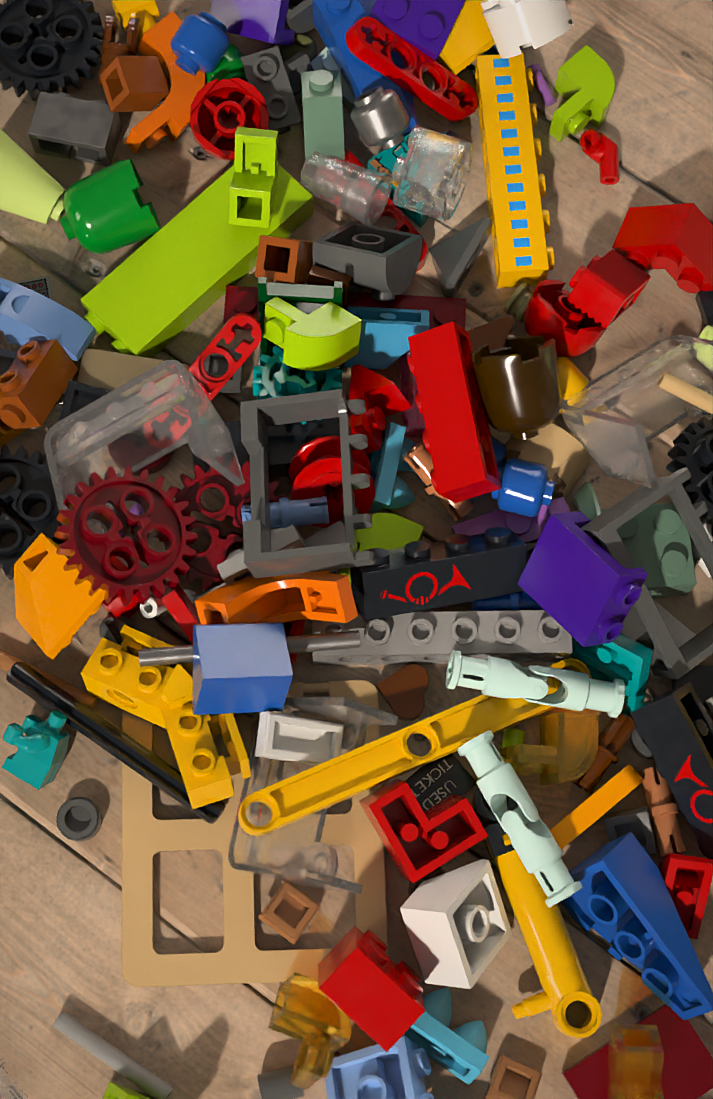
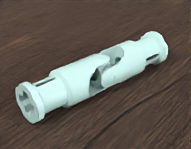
[445,650,625,718]
[457,730,583,908]

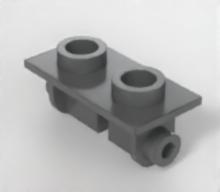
[240,46,302,135]

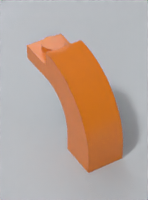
[125,11,205,155]
[195,570,358,624]

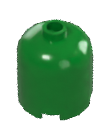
[60,158,161,255]

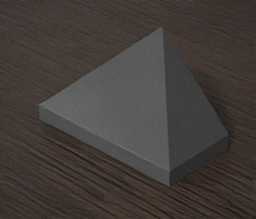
[429,217,492,298]

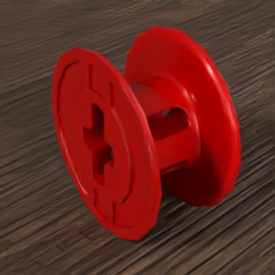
[288,435,375,528]

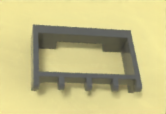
[240,389,374,578]
[580,468,713,680]

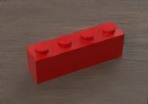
[407,321,502,503]

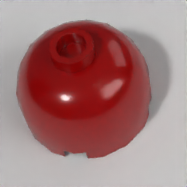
[190,77,269,161]
[524,279,607,358]

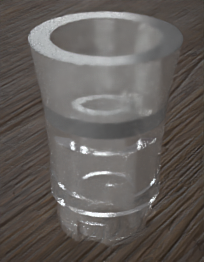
[300,151,393,227]

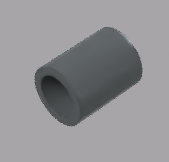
[257,1064,305,1099]

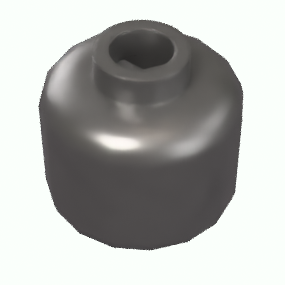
[350,86,410,150]

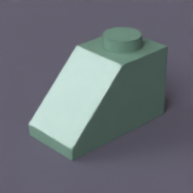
[301,70,345,162]

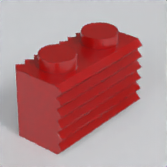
[567,249,651,328]

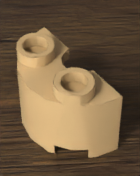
[503,420,590,501]

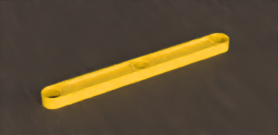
[238,658,591,836]

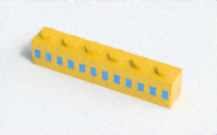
[474,53,554,289]

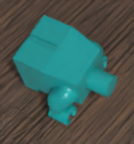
[2,710,70,790]

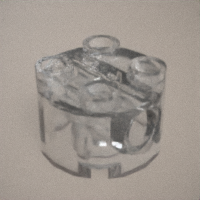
[392,125,473,222]

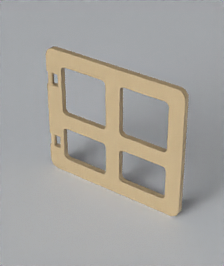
[122,680,388,987]

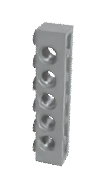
[312,610,573,666]

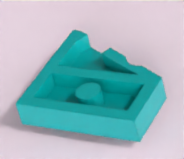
[570,633,653,719]

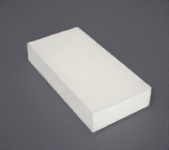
[255,711,344,766]

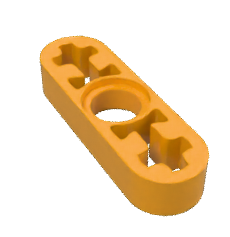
[550,763,644,850]

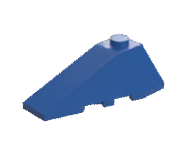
[312,0,418,137]
[560,832,713,1021]

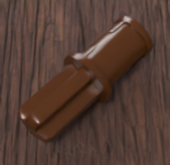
[569,712,635,794]

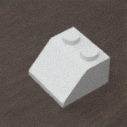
[400,859,512,989]

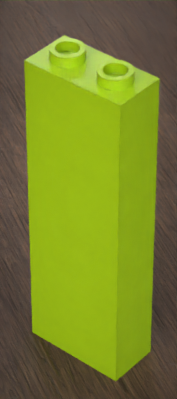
[80,165,313,358]

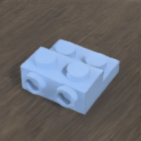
[322,1036,435,1099]

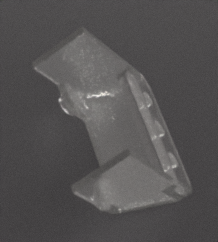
[560,335,713,488]
[44,360,245,534]
[228,697,398,894]

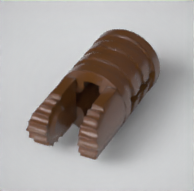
[98,15,140,88]

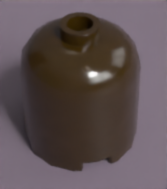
[471,335,561,439]

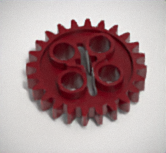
[159,457,288,592]
[54,466,198,606]

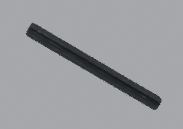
[6,662,225,824]

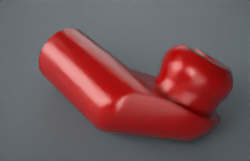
[579,129,619,185]

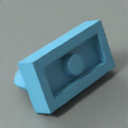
[369,422,416,513]
[403,988,490,1085]

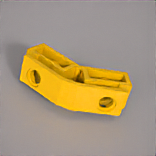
[81,625,251,810]

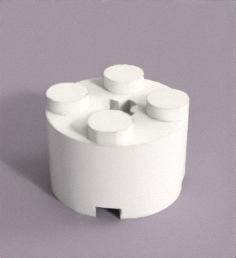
[480,0,574,59]

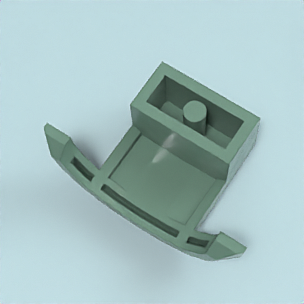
[573,482,697,598]

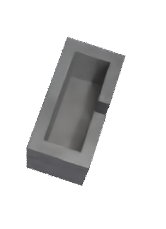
[28,91,122,167]

